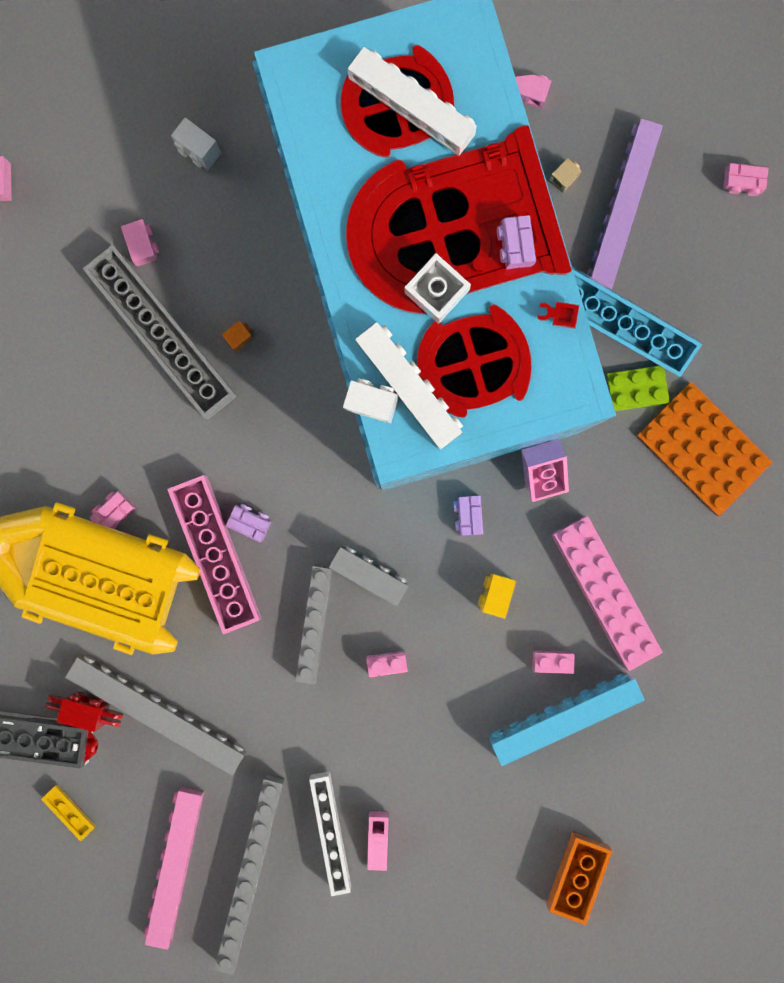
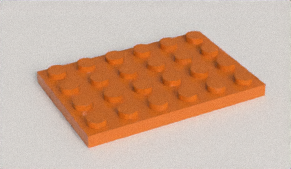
[636,381,773,516]

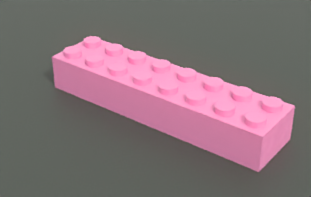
[167,475,262,634]
[551,516,663,671]

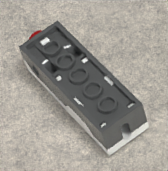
[0,711,99,769]

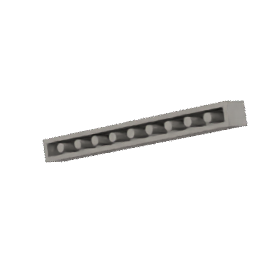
[65,655,246,776]
[214,774,285,975]

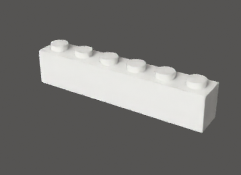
[348,47,477,156]
[355,323,463,450]
[309,771,351,896]

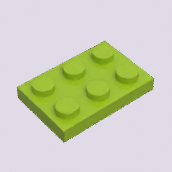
[606,366,670,411]

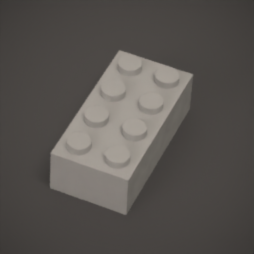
[329,545,408,607]

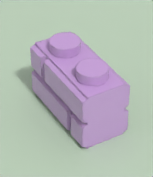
[497,215,536,269]
[454,496,483,536]
[226,504,272,543]

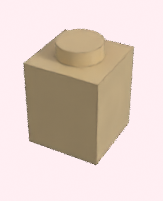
[549,158,581,193]

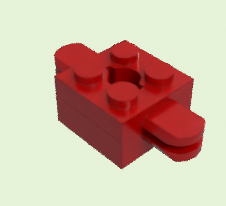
[45,692,123,732]

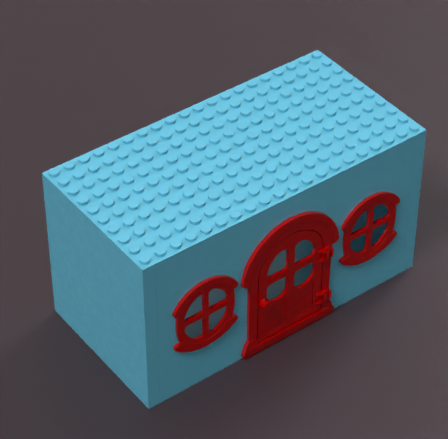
[252,0,616,491]

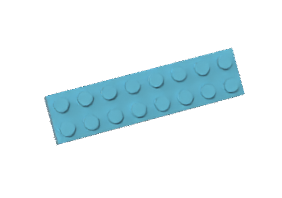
[572,267,702,377]
[488,673,645,766]

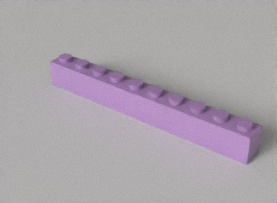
[587,118,663,289]

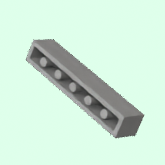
[295,565,333,685]

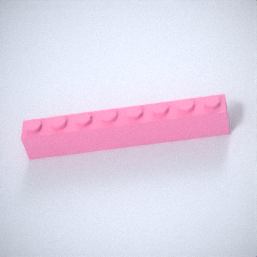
[143,787,204,950]

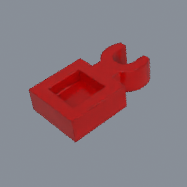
[537,302,579,329]

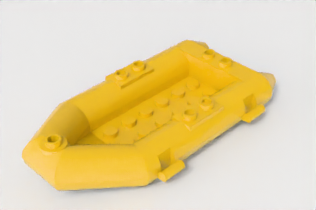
[0,502,201,656]

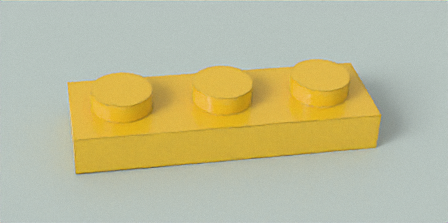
[41,784,96,842]

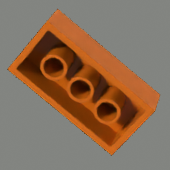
[546,831,613,925]

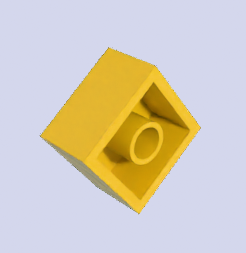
[478,573,516,619]

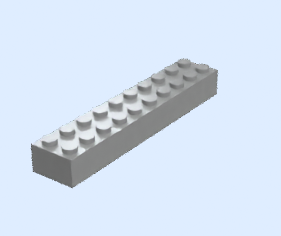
[83,244,237,420]

